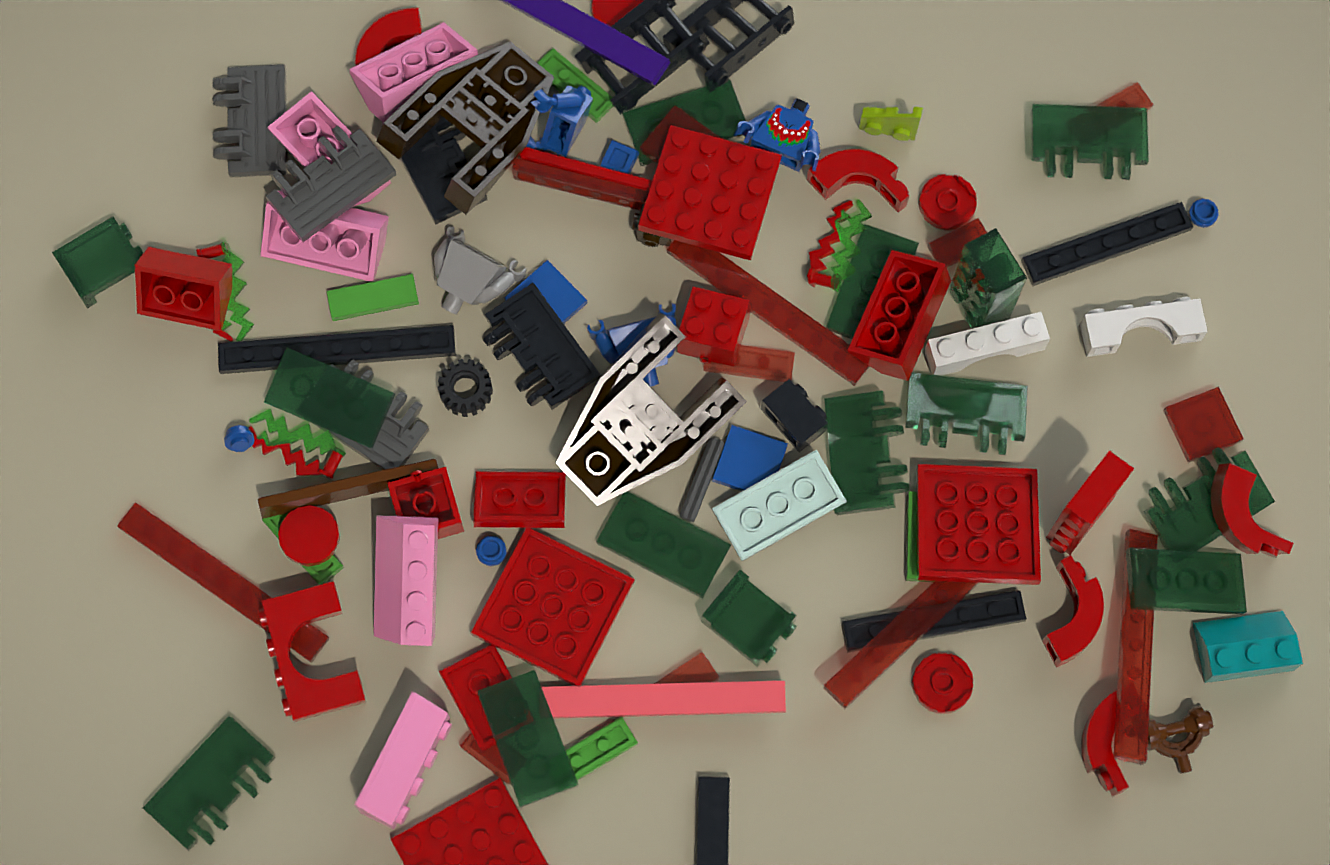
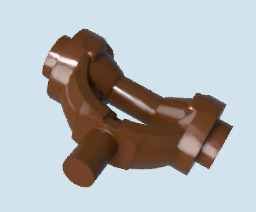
[1136,706,1213,774]

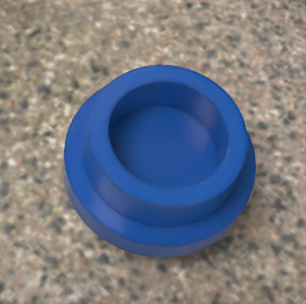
[1189,199,1219,228]
[224,425,255,452]
[476,536,507,566]

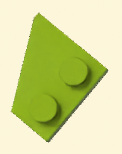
[859,107,923,141]

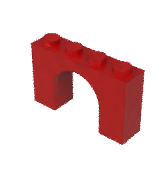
[1046,450,1135,555]
[258,581,366,722]

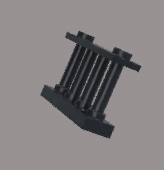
[574,0,710,114]
[662,0,794,93]

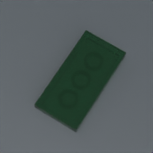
[622,79,746,167]
[826,224,919,339]
[264,347,396,448]
[596,492,731,599]
[1126,548,1247,615]
[477,670,579,808]

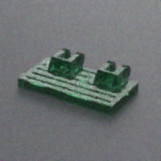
[1031,104,1149,180]
[905,372,1028,455]
[824,390,910,516]
[1143,447,1275,563]
[143,716,275,851]

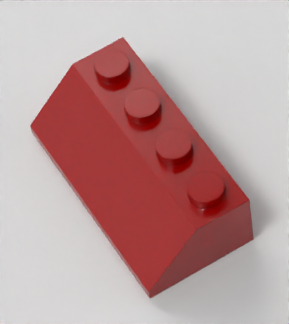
[848,250,951,381]

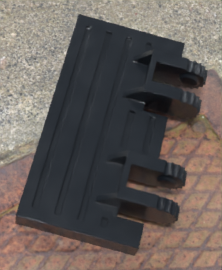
[400,117,487,225]
[483,283,601,410]

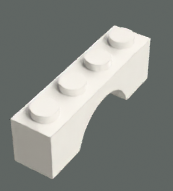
[1080,297,1208,357]
[924,312,1050,378]

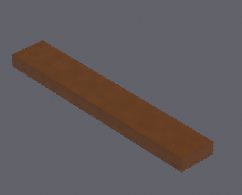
[258,459,438,519]

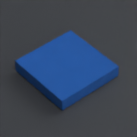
[505,260,587,324]
[712,425,788,491]

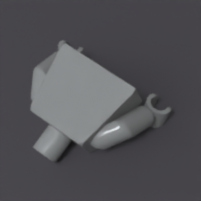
[434,226,526,315]

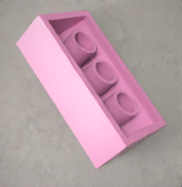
[349,23,478,123]
[267,91,391,206]
[261,191,389,282]
[374,515,438,646]
[355,692,452,830]

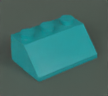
[1193,611,1303,683]

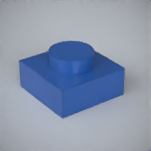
[600,140,640,174]

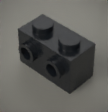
[761,379,828,453]

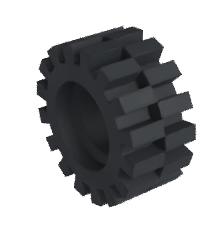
[438,359,493,417]

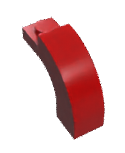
[355,7,422,66]
[806,149,910,213]
[1211,463,1294,558]
[1042,555,1104,668]
[1081,683,1146,797]

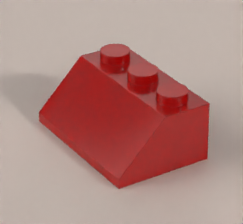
[135,247,233,331]

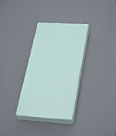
[712,449,847,561]

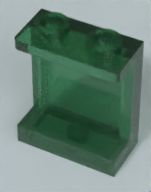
[52,217,143,309]
[701,570,797,667]

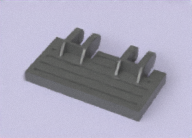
[213,65,288,177]
[266,126,397,243]
[297,360,429,470]

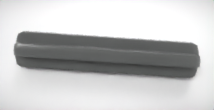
[680,438,724,522]

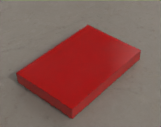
[473,471,566,528]
[439,644,536,753]

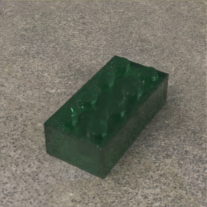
[950,228,1027,328]

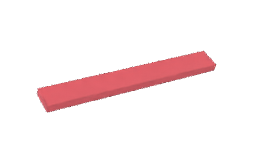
[539,681,786,719]

